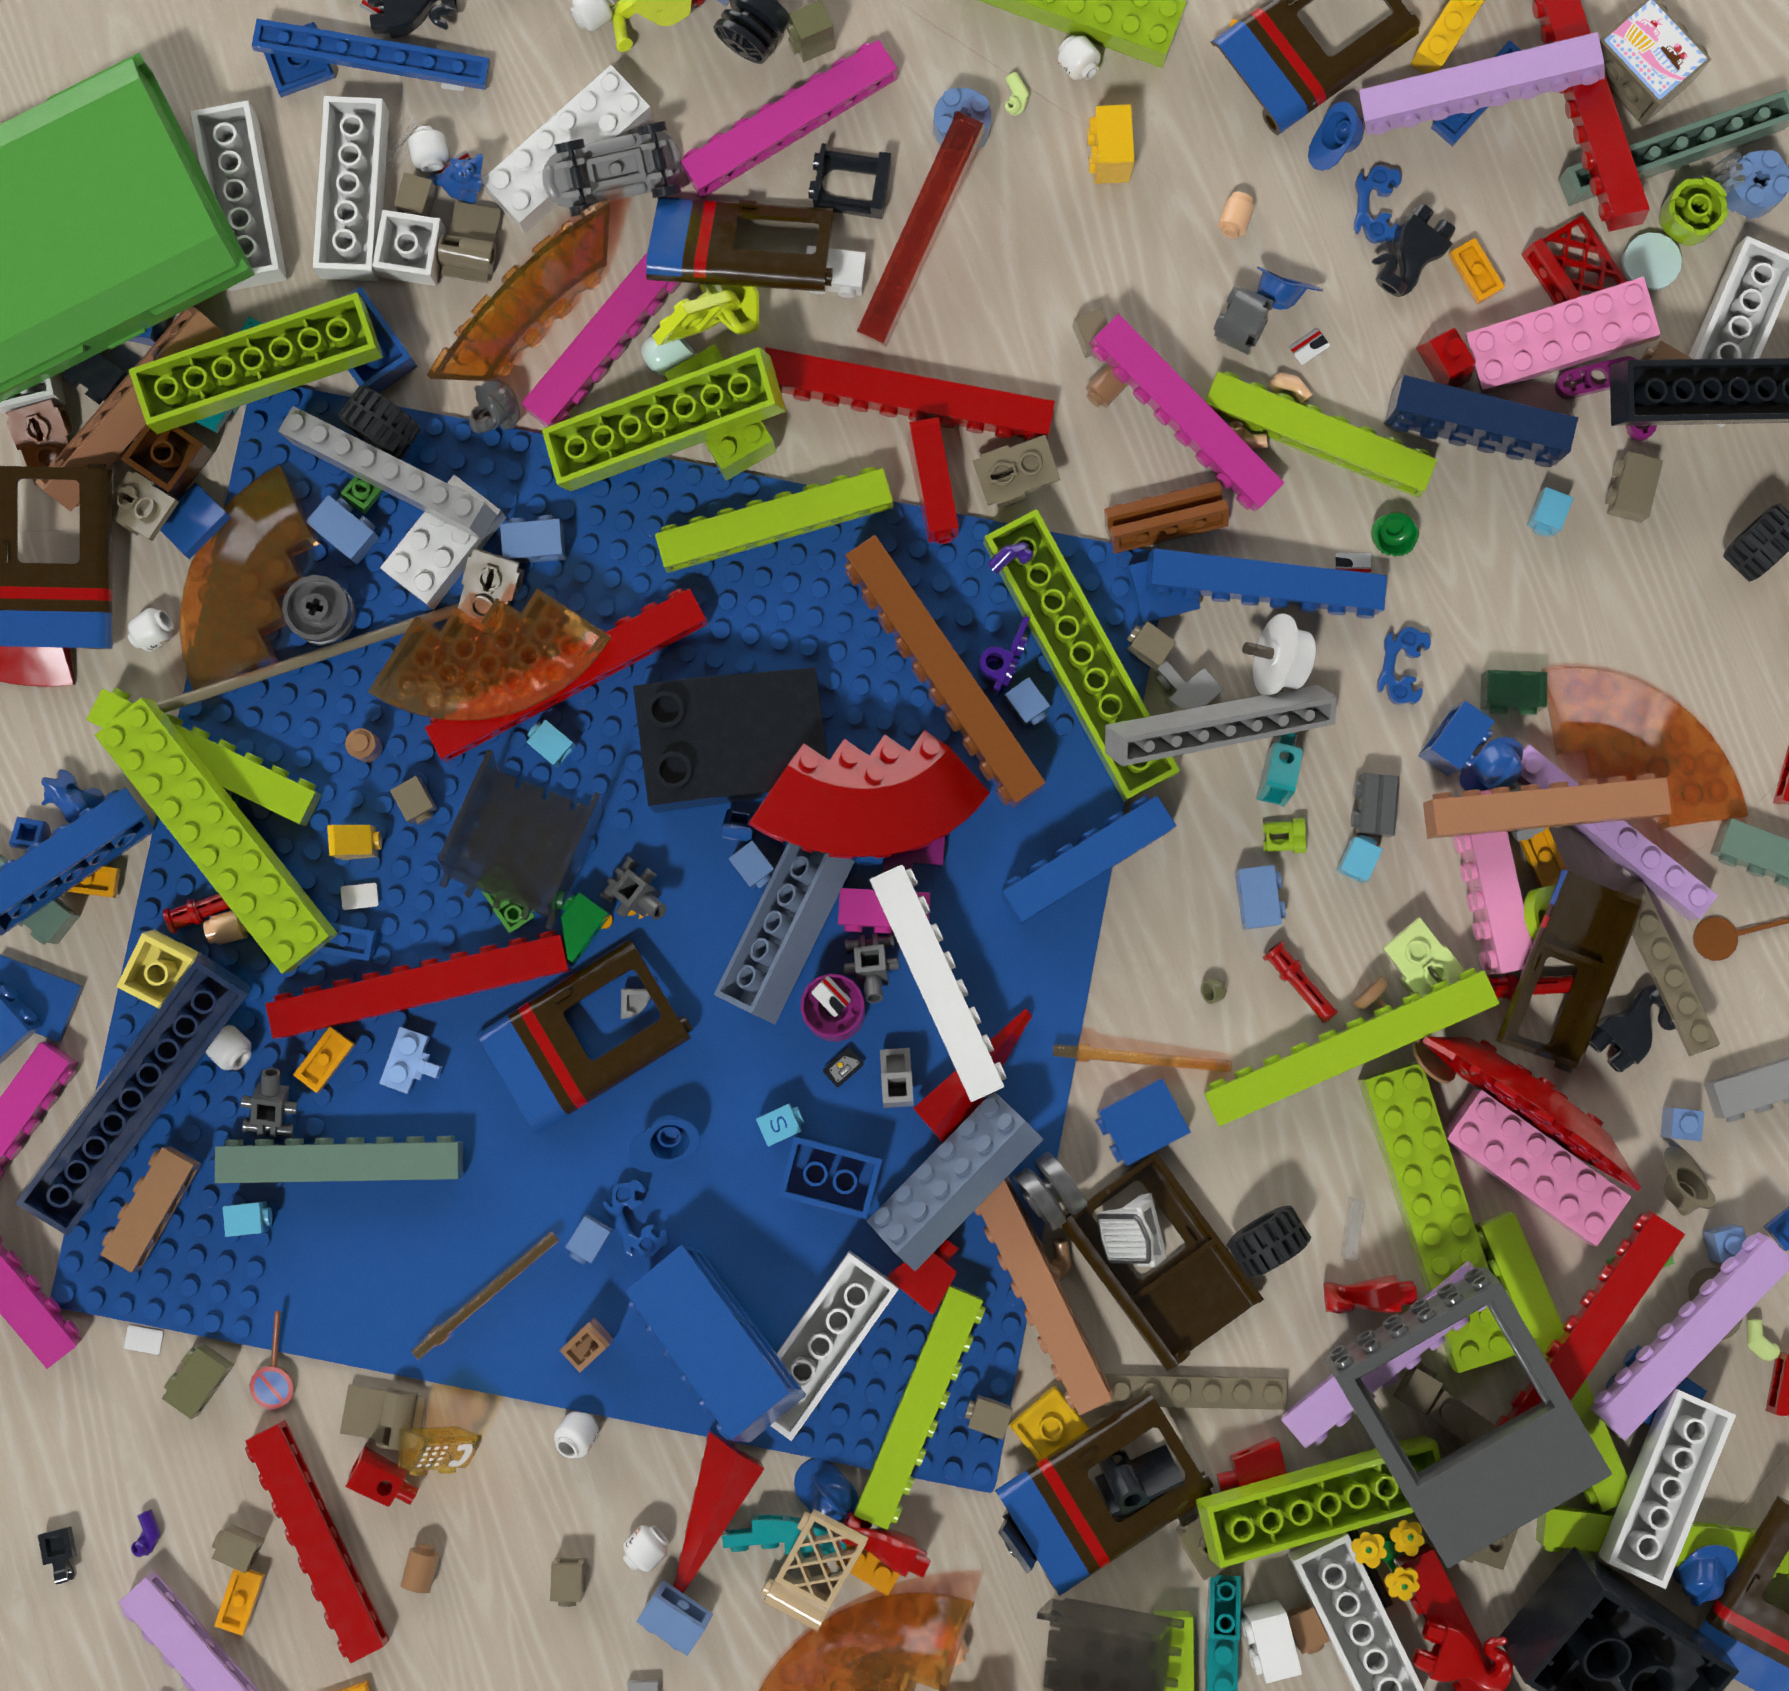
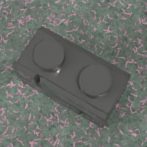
[1350,773,1399,838]

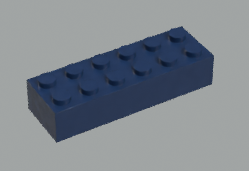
[1384,375,1578,467]

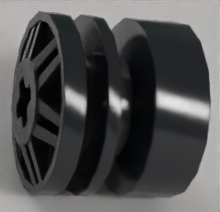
[713,0,790,64]

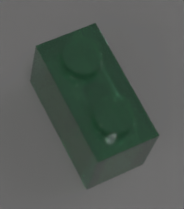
[1480,670,1548,716]

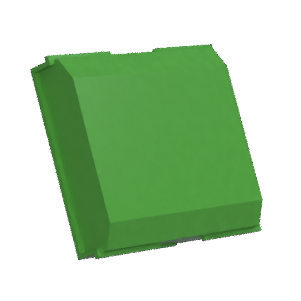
[0,52,255,402]

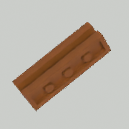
[1104,481,1229,554]

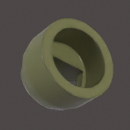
[1201,979,1227,1004]

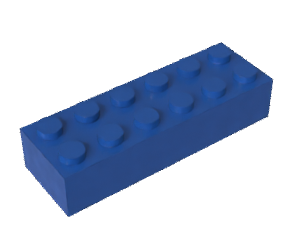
[0,787,154,936]
[1000,795,1176,925]

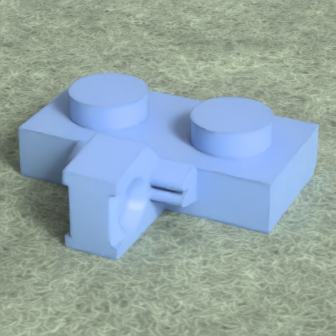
[379,1027,443,1094]

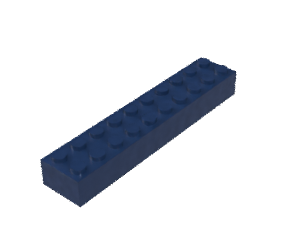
[15,952,251,1236]

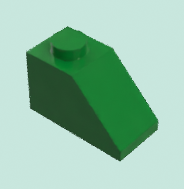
[561,893,611,963]

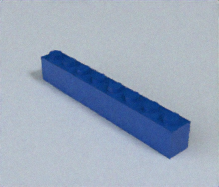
[1145,548,1387,619]

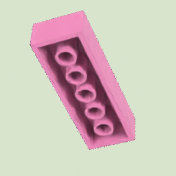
[1466,277,1661,394]
[1453,790,1532,975]
[1444,1089,1631,1247]

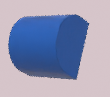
[722,809,755,842]
[9,817,50,850]

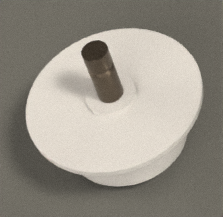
[1242,613,1316,696]

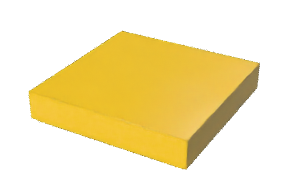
[1008,1385,1090,1462]

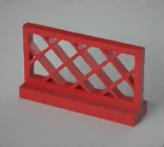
[1521,215,1628,305]

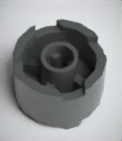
[1213,286,1275,355]

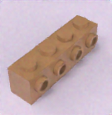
[100,1146,202,1273]

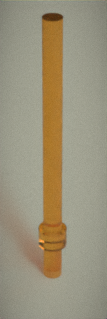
[1053,1043,1232,1072]
[411,1231,559,1360]

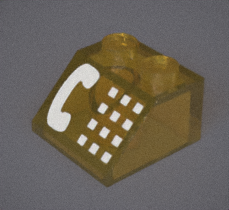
[398,1426,482,1476]

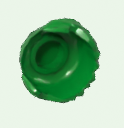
[1371,512,1419,557]

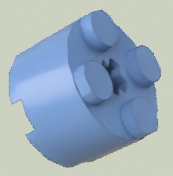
[933,88,991,156]
[1722,150,1789,219]

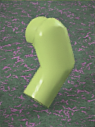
[1005,72,1030,116]
[1747,1319,1780,1361]

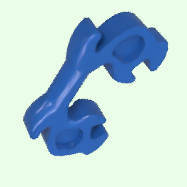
[1353,165,1401,244]
[1377,627,1431,705]
[603,1178,669,1257]

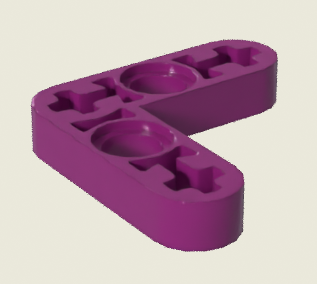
[1555,356,1657,441]

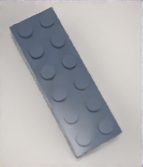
[714,842,855,1025]
[867,1092,1043,1271]

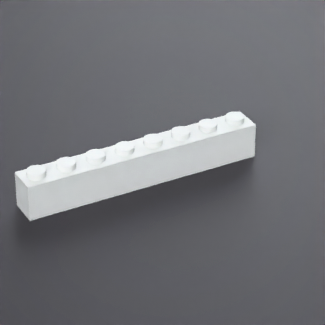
[869,864,1007,1102]

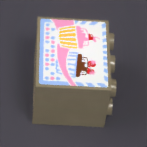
[1600,0,1711,126]

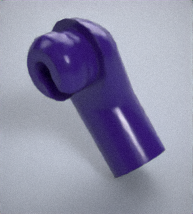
[988,542,1034,574]
[131,1509,161,1557]

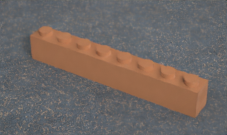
[35,306,224,512]
[1423,773,1672,839]
[974,1176,1114,1416]

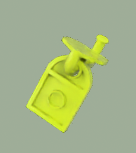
[612,0,692,52]
[652,283,759,346]

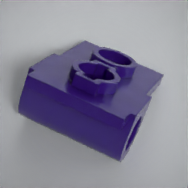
[978,616,1030,697]

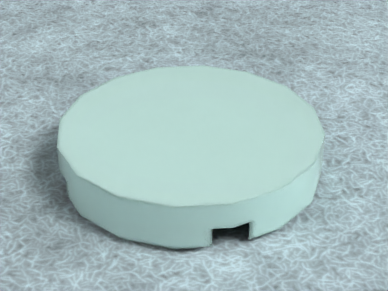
[1621,232,1682,292]

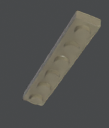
[1616,880,1720,1057]
[1104,1374,1287,1410]

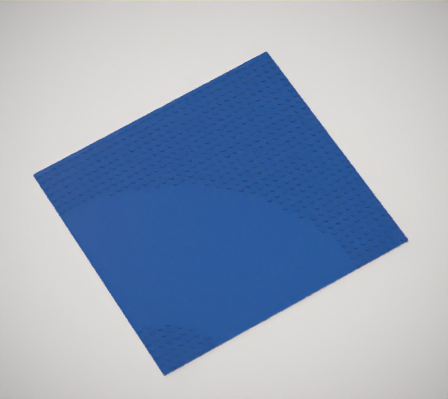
[50,387,1159,1493]

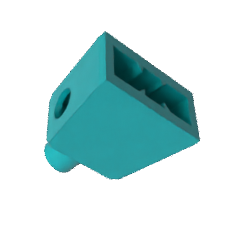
[1256,733,1303,807]

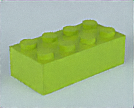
[664,344,777,481]

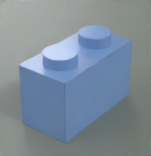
[306,495,379,565]
[500,515,566,564]
[1235,865,1286,930]
[636,1580,713,1656]

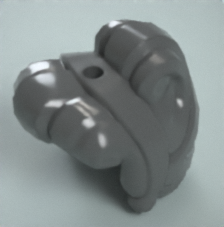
[469,379,520,434]

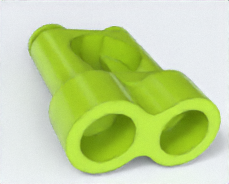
[1263,818,1306,854]

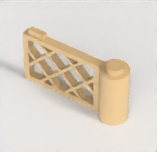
[760,1509,868,1631]

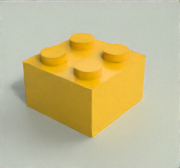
[1087,104,1134,184]

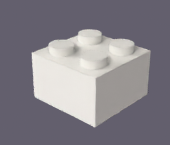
[372,210,447,286]
[1240,1599,1302,1684]

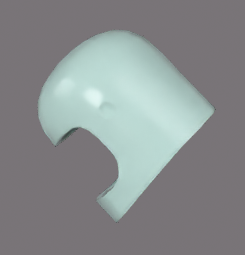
[641,333,697,376]

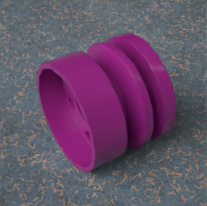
[800,974,866,1042]

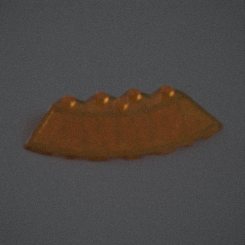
[427,199,610,381]
[180,465,320,690]
[368,589,612,721]
[1541,666,1748,830]
[759,1592,975,1691]

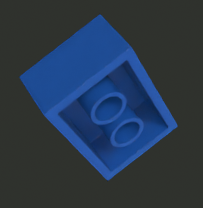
[348,286,418,393]
[778,1135,883,1220]

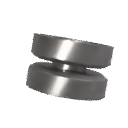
[282,575,357,647]
[1014,1151,1088,1231]

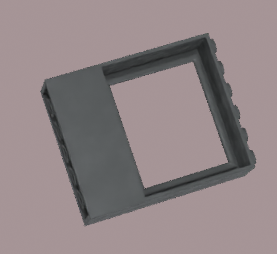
[1324,1267,1613,1568]

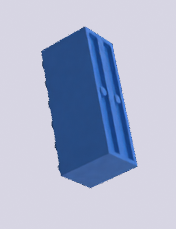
[625,1244,806,1442]

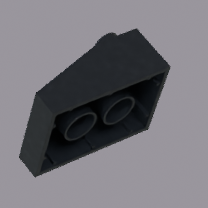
[633,668,828,813]
[1499,1546,1740,1691]

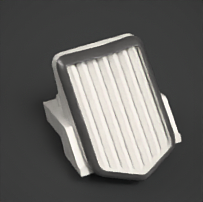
[1097,1193,1166,1267]

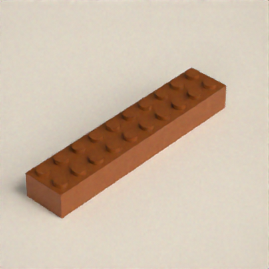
[844,535,1046,809]

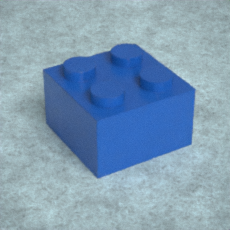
[1419,700,1495,776]

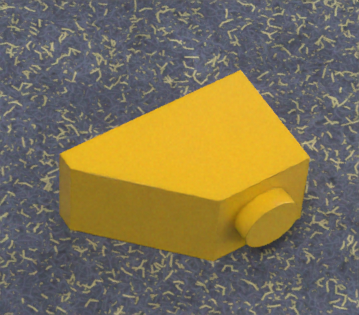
[327,825,382,860]

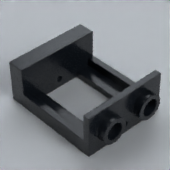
[808,143,891,219]

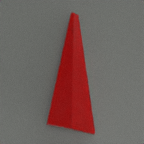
[913,1009,1032,1142]
[673,1431,765,1594]

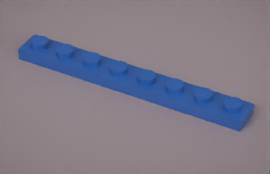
[252,19,490,90]

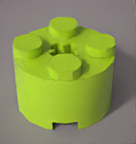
[1659,177,1729,246]

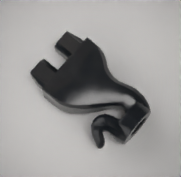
[368,0,458,39]
[1372,203,1455,297]
[1589,984,1676,1072]

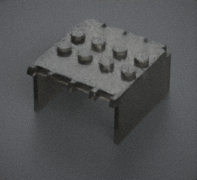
[438,749,603,930]
[1037,1598,1185,1691]

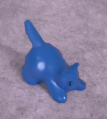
[423,154,483,204]
[41,769,105,824]

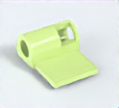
[1382,917,1464,996]

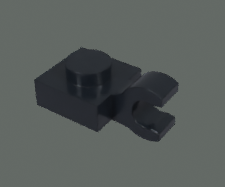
[38,1526,77,1585]

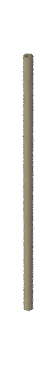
[156,602,459,713]

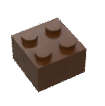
[121,425,213,499]

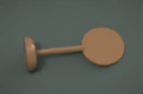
[1352,976,1456,1084]

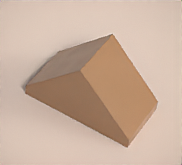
[559,1317,615,1373]

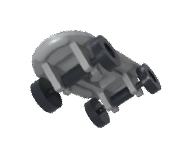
[542,121,681,217]

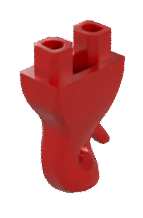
[1323,1275,1417,1314]
[839,1512,931,1578]
[1412,1619,1514,1691]

